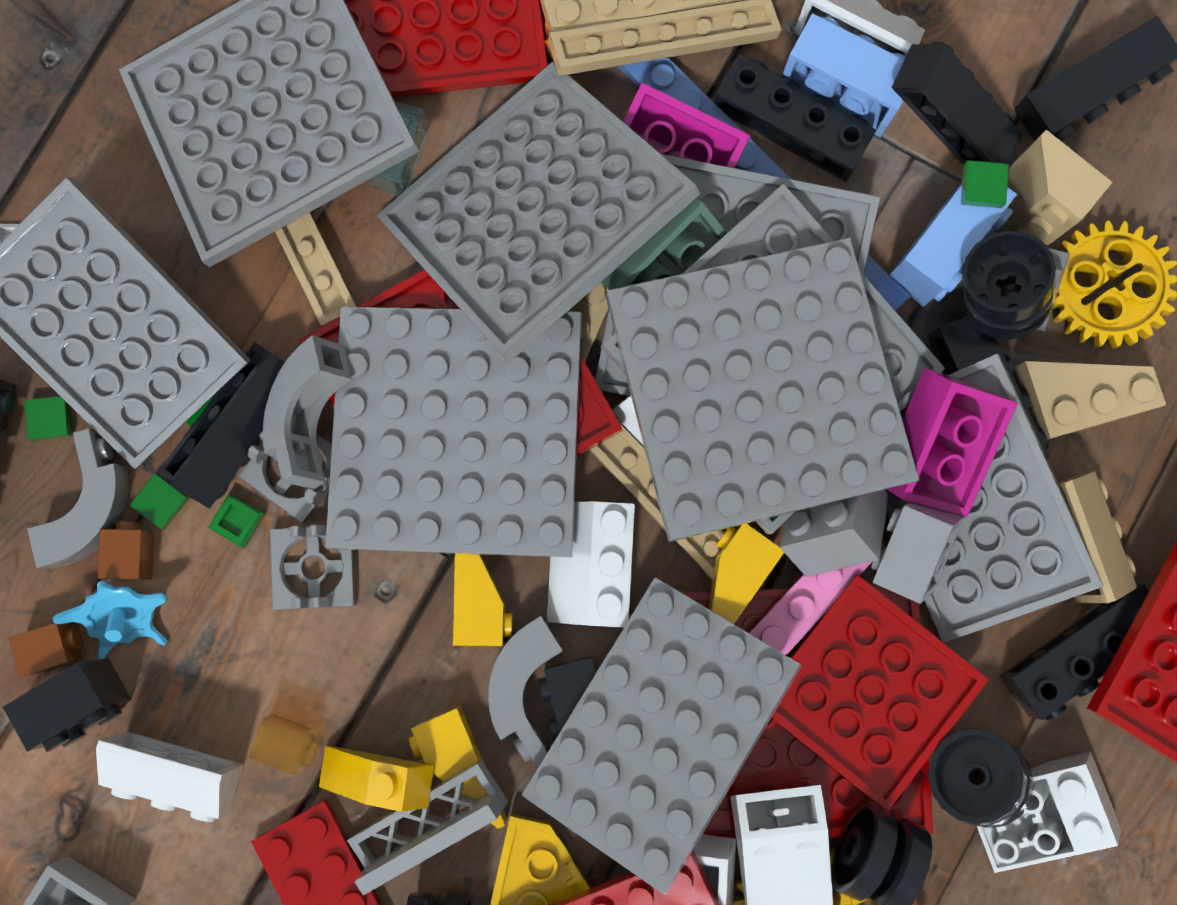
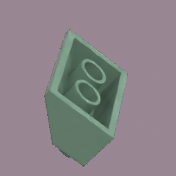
[601,198,727,290]

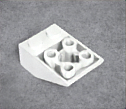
[977,751,1122,873]
[730,785,833,905]

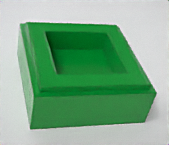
[961,160,1009,208]
[25,396,73,441]
[130,473,190,530]
[208,493,266,548]

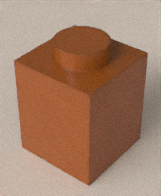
[98,522,154,580]
[9,622,83,677]

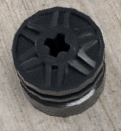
[962,230,1056,340]

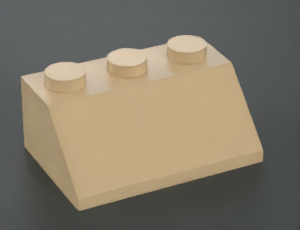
[1007,130,1113,246]
[1058,471,1137,603]

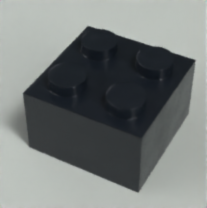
[3,658,132,752]

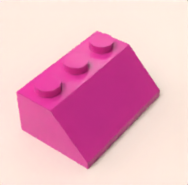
[623,83,750,168]
[887,367,1018,517]

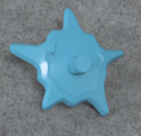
[52,580,168,659]

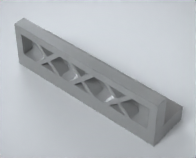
[347,760,509,895]

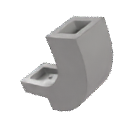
[263,335,352,489]
[27,429,130,569]
[488,616,563,767]

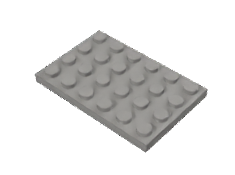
[0,177,251,469]
[885,354,1103,643]
[522,577,802,894]

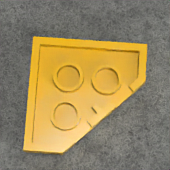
[490,813,591,905]

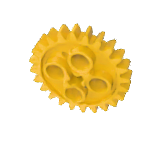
[1053,220,1177,350]

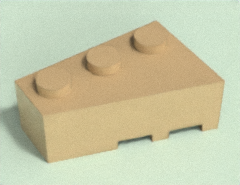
[1014,361,1166,440]

